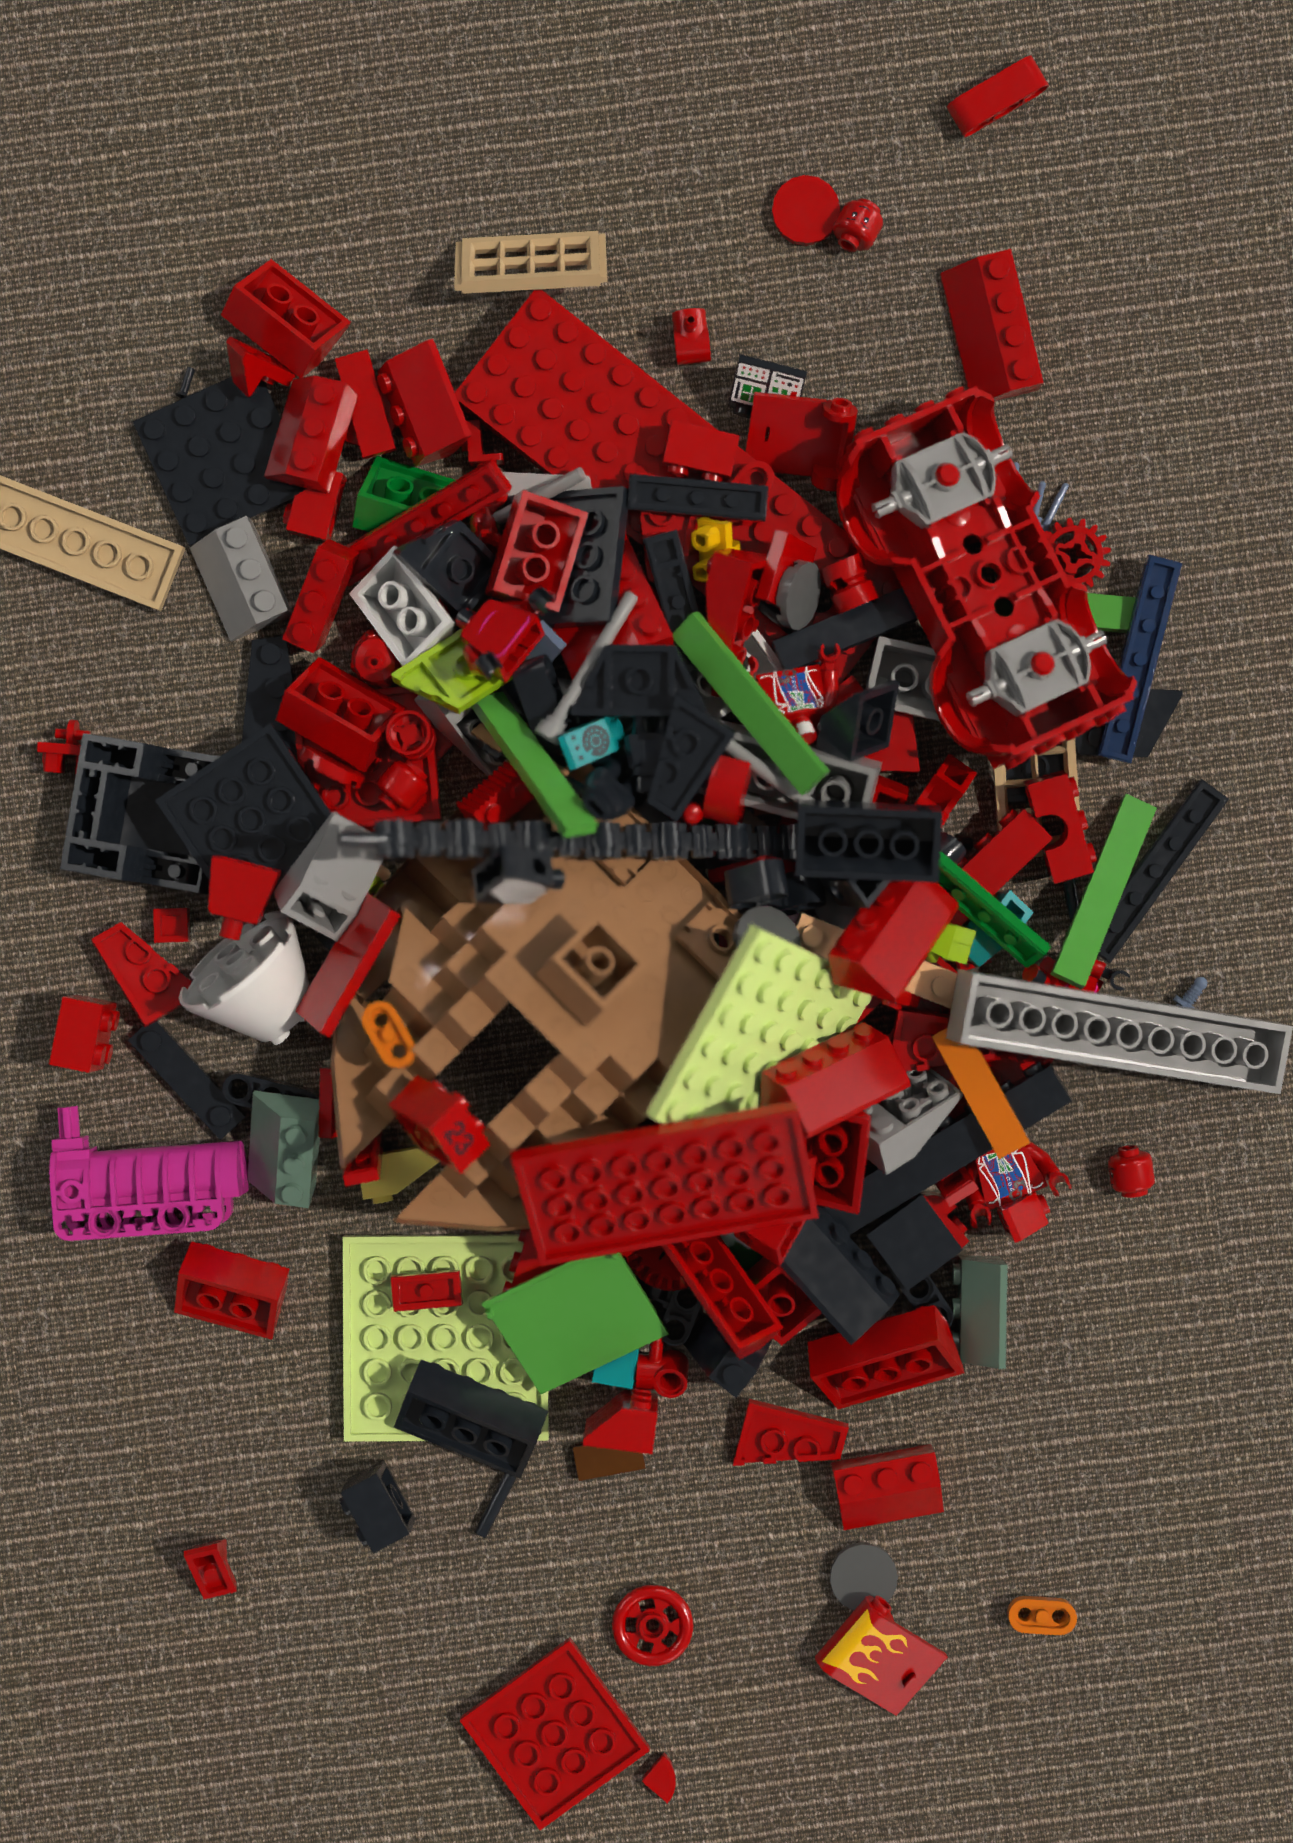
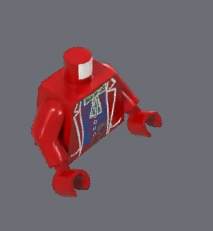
[739,643,841,745]
[966,1141,1071,1228]

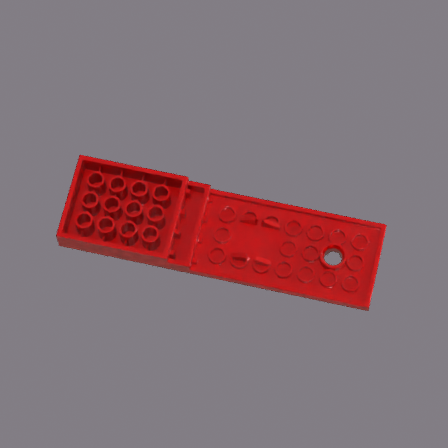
[455,289,902,686]

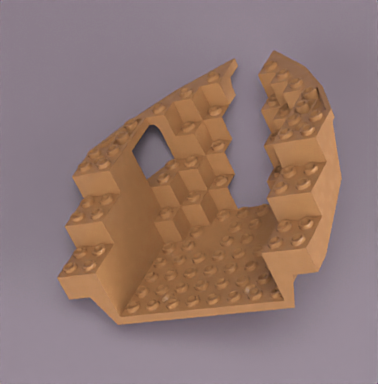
[331,760,742,1232]

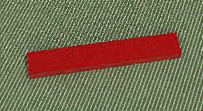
[346,459,512,587]

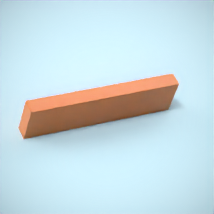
[932,1028,1030,1159]

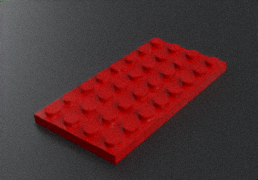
[511,1101,819,1266]

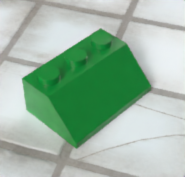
[352,456,465,532]

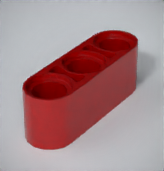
[946,55,1049,137]

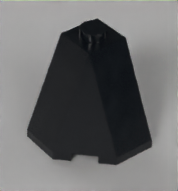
[683,1314,773,1398]

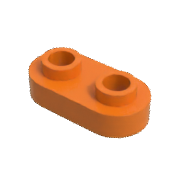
[362,1001,415,1069]
[1007,1596,1077,1635]

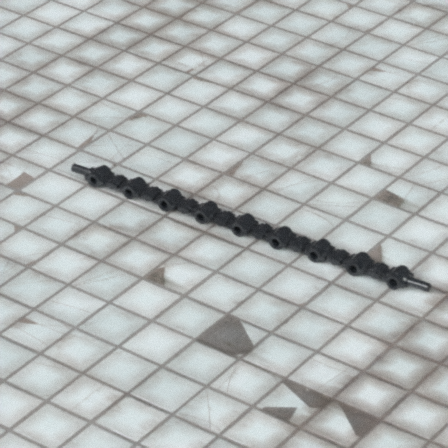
[338,819,973,862]

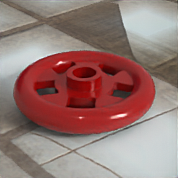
[612,1585,693,1666]

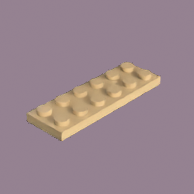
[0,475,186,611]

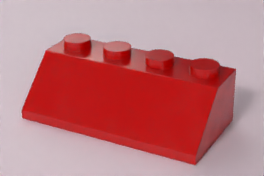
[940,249,1044,401]
[828,880,959,1003]
[760,1022,911,1139]
[661,1235,784,1360]
[807,1305,964,1409]

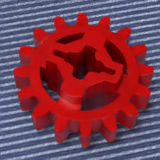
[1045,518,1111,589]

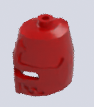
[351,628,402,689]

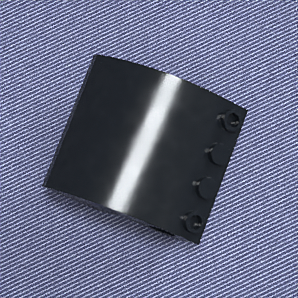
[60,733,220,894]

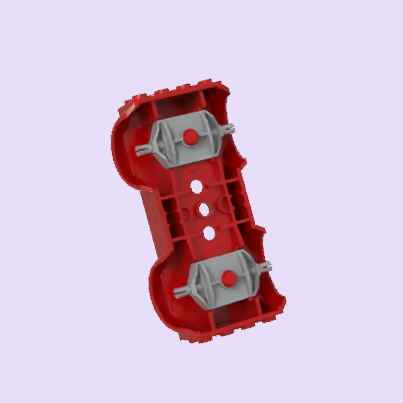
[836,386,1137,770]

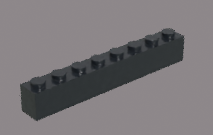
[826,1061,1072,1235]

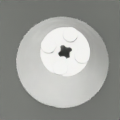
[179,911,310,1045]

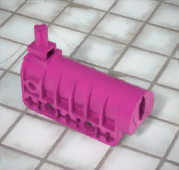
[49,1106,249,1241]

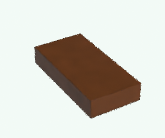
[573,1444,646,1481]

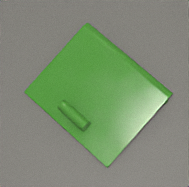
[481,1253,668,1394]

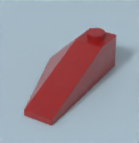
[706,548,768,698]

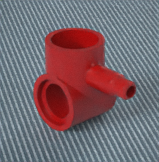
[672,308,711,365]
[636,1338,689,1398]

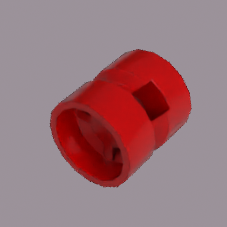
[820,553,879,615]
[386,710,437,761]

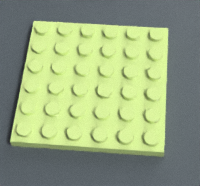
[645,924,873,1124]
[343,1234,549,1442]

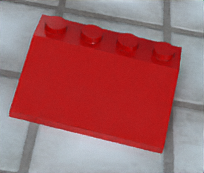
[551,534,674,681]

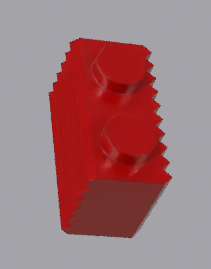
[457,761,535,831]

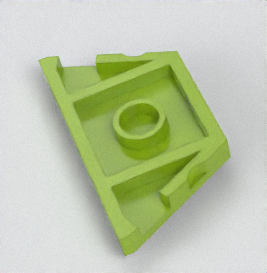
[391,629,513,714]

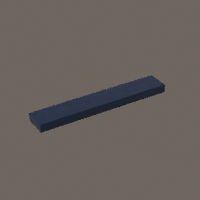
[1096,554,1182,764]

